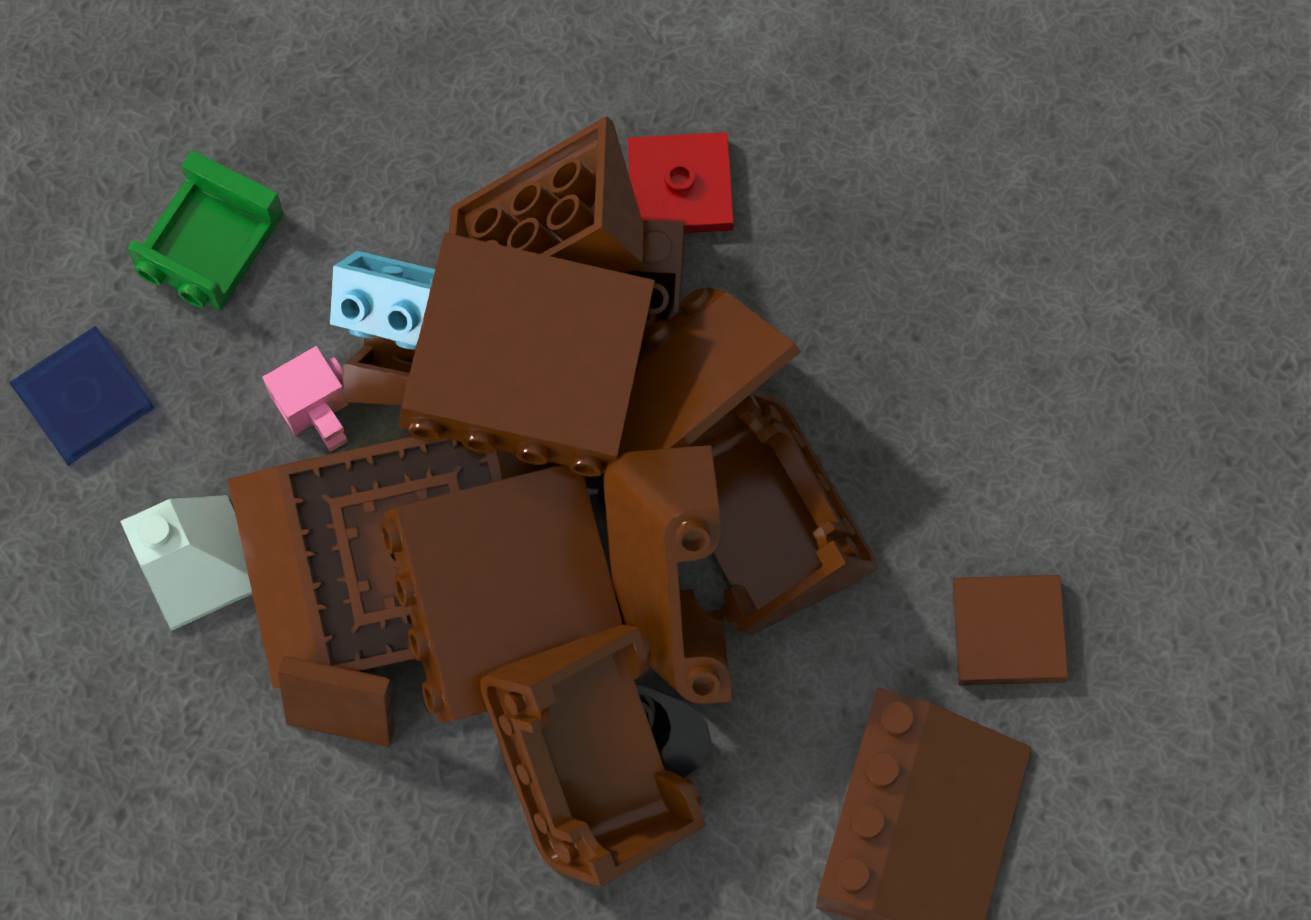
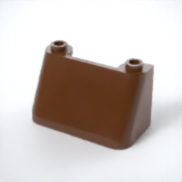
[688,389,877,635]
[604,445,732,704]
[480,625,706,887]

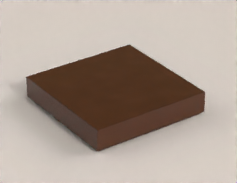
[952,575,1068,685]
[278,656,395,747]

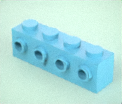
[330,251,435,349]

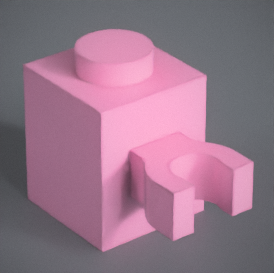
[262,346,348,452]

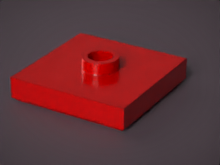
[627,132,733,233]

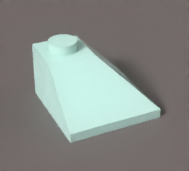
[120,495,252,631]

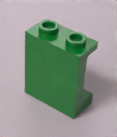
[127,150,284,311]

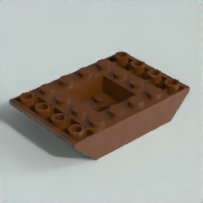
[228,436,554,689]

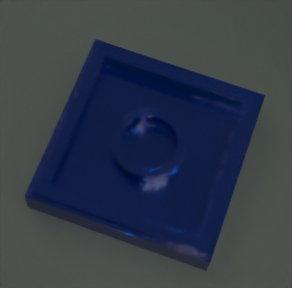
[9,326,154,466]

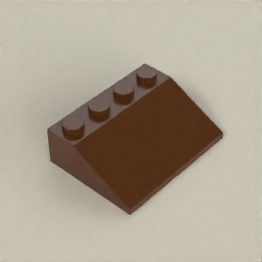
[449,116,644,273]
[618,287,801,454]
[816,687,1032,920]

